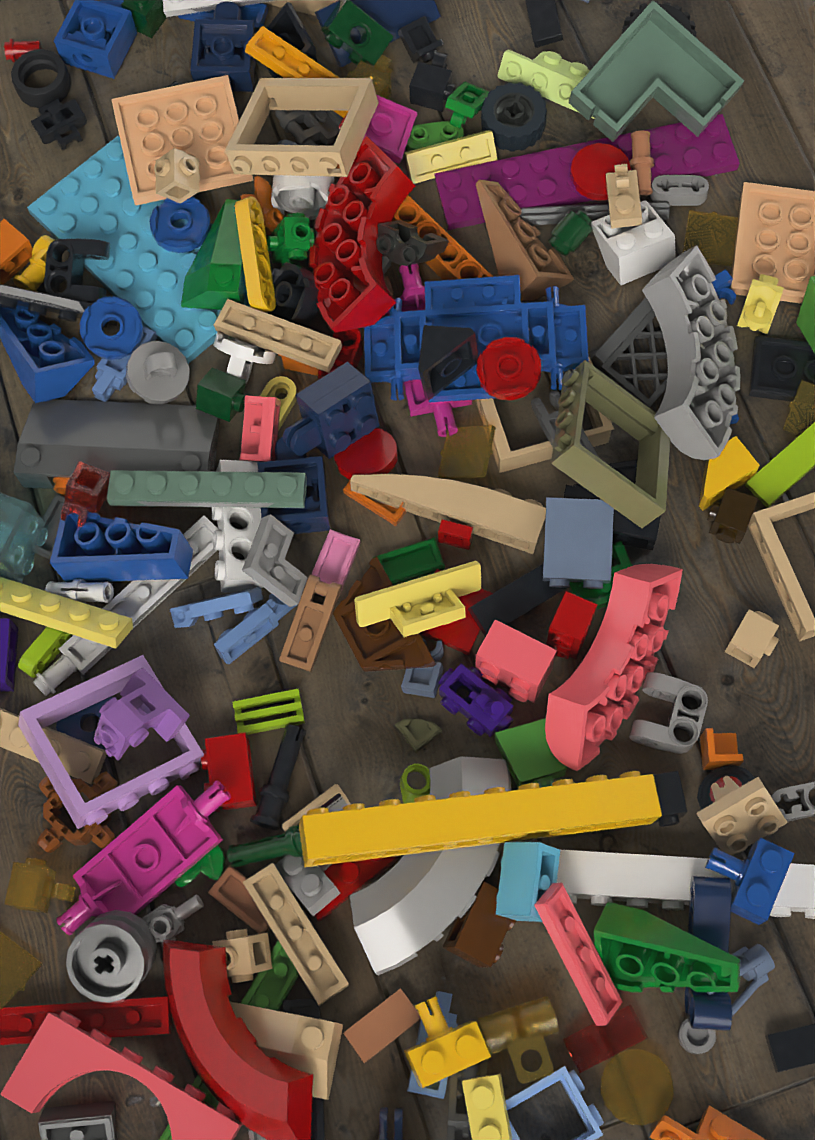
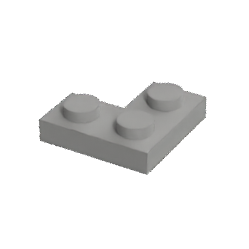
[242,514,308,607]
[275,854,340,916]

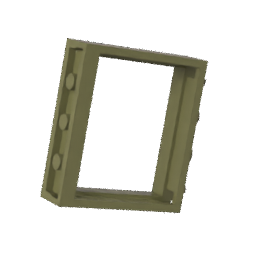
[551,360,670,528]

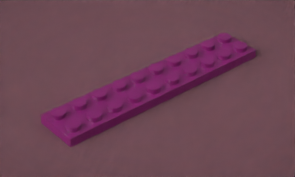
[434,114,740,230]

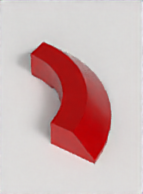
[309,136,416,333]
[163,940,313,1140]

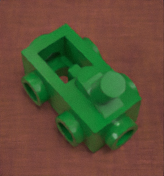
[267,213,314,266]

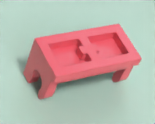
[239,396,281,462]

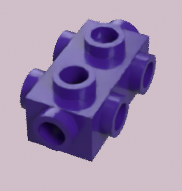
[438,664,514,737]

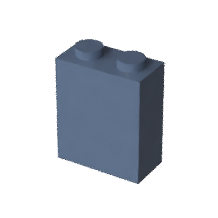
[543,497,614,589]

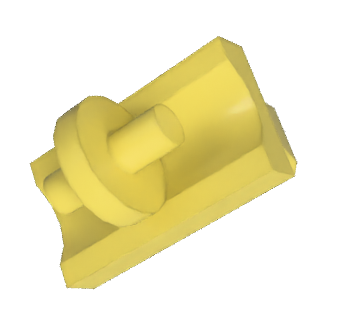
[737,274,784,334]

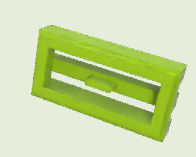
[233,689,305,735]

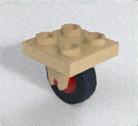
[697,765,788,856]

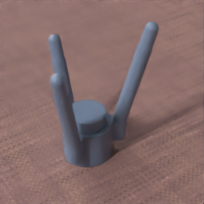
[707,944,775,1016]

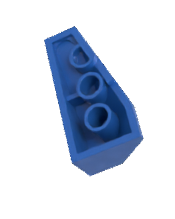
[0,305,95,403]

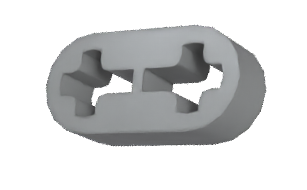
[650,175,709,206]

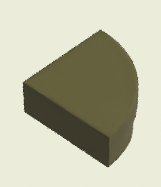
[395,718,442,753]

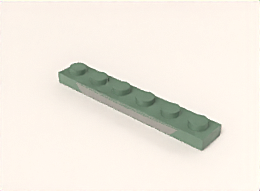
[107,470,307,508]

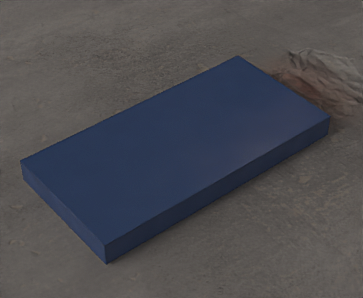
[315,0,441,68]

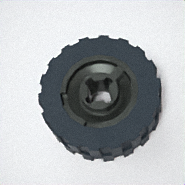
[481,82,547,152]

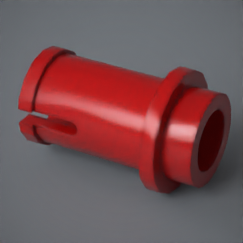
[4,39,42,63]

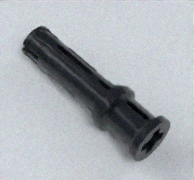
[250,725,306,831]

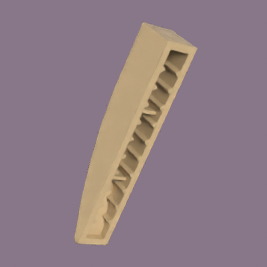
[350,474,546,554]

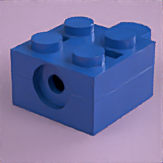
[54,0,137,79]

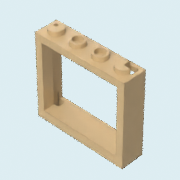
[225,78,378,177]
[475,357,614,473]
[748,492,815,642]

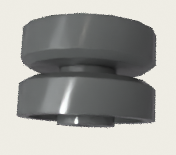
[66,910,157,1003]

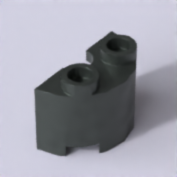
[376,220,449,266]

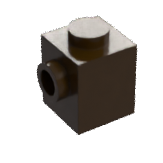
[707,488,758,544]

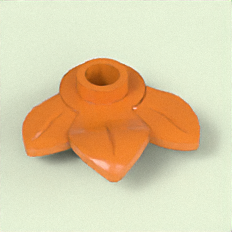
[240,176,285,235]

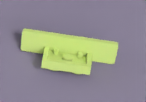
[498,50,595,119]

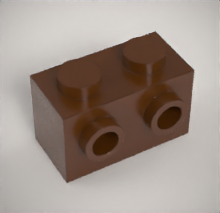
[442,881,516,967]

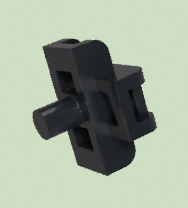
[30,99,87,151]

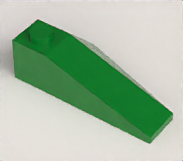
[181,199,246,310]
[594,902,740,992]

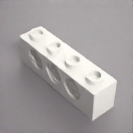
[212,460,263,593]

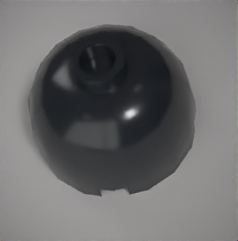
[267,263,319,326]

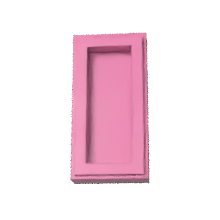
[312,529,361,599]

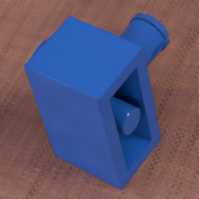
[705,837,795,925]

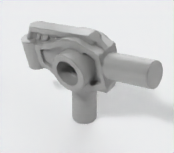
[141,895,204,945]

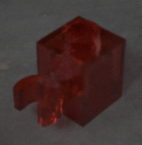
[61,461,110,527]

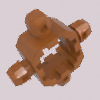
[37,771,118,853]

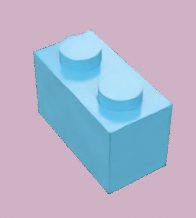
[496,842,560,922]

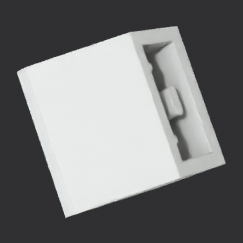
[591,200,676,285]

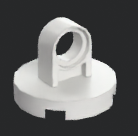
[214,332,277,383]

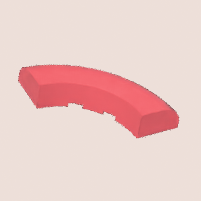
[545,564,683,771]

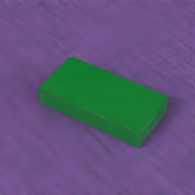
[373,537,445,586]

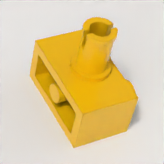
[404,996,491,1088]

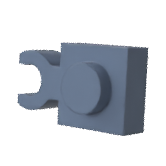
[401,638,444,698]

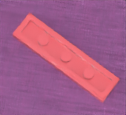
[534,883,623,1026]

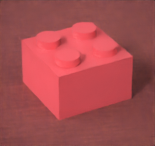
[475,620,557,703]

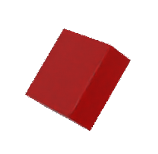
[438,519,473,550]

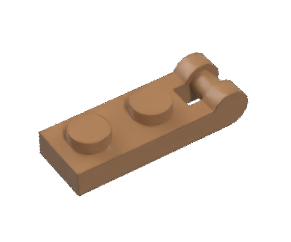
[279,574,342,673]

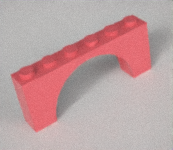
[0,1010,242,1140]

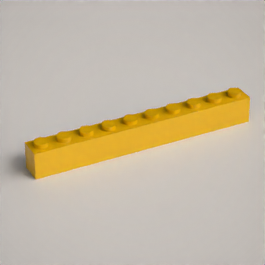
[299,771,662,867]

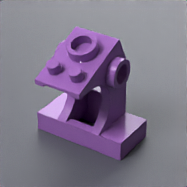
[93,668,190,760]

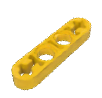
[235,196,276,313]

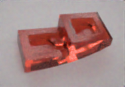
[563,1004,648,1073]

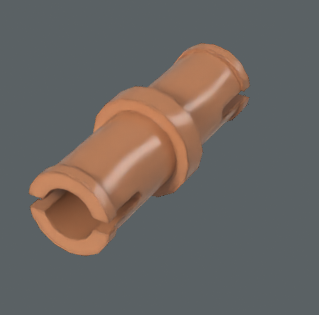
[629,130,654,196]

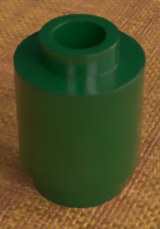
[548,209,593,257]

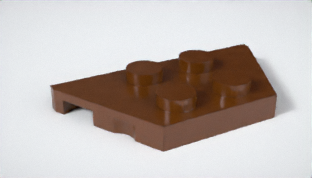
[333,556,437,672]

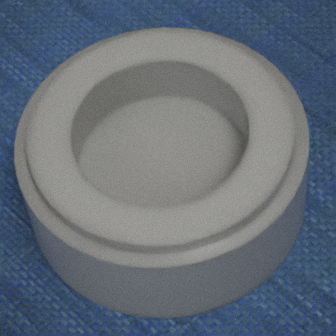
[678,1018,716,1054]

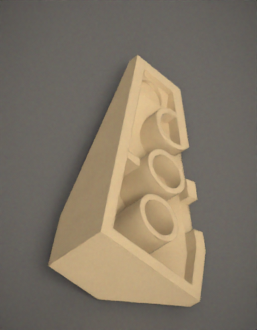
[230,1002,343,1100]

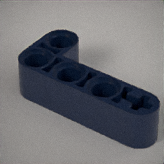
[685,876,732,1031]

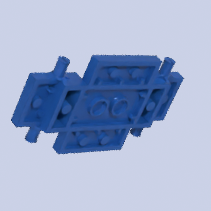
[364,275,589,402]

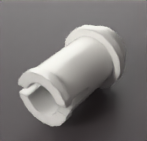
[33,654,77,696]

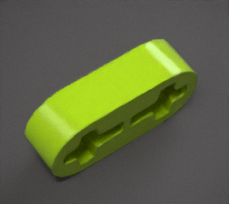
[18,627,72,678]

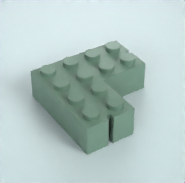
[568,0,745,142]

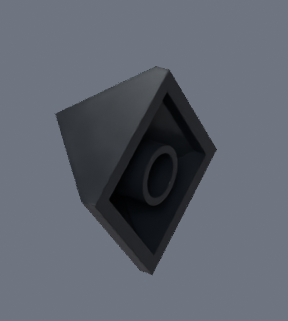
[266,2,317,78]
[418,325,478,401]

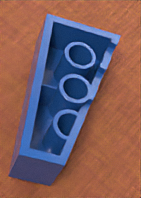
[50,507,193,582]

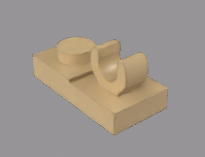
[606,164,642,229]

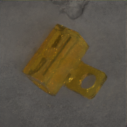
[478,996,559,1084]

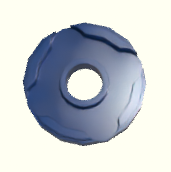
[149,197,211,253]
[80,296,144,360]

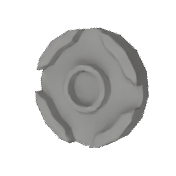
[126,341,190,404]

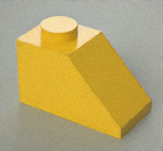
[699,436,760,511]

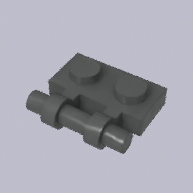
[275,110,343,146]

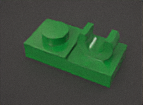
[445,81,489,128]

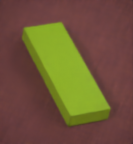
[745,422,815,508]

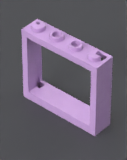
[18,655,204,829]

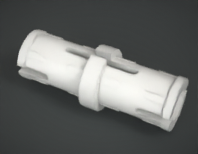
[45,579,114,603]

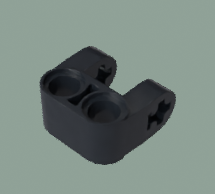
[44,238,110,304]

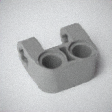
[629,672,708,754]

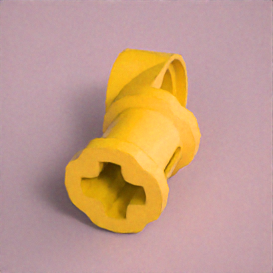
[13,235,54,292]

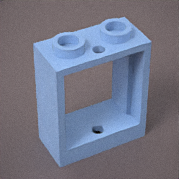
[505,1066,604,1140]

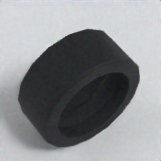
[11,49,71,108]

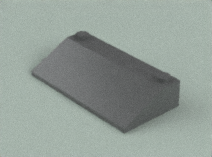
[13,399,220,489]

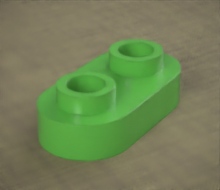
[406,121,464,151]

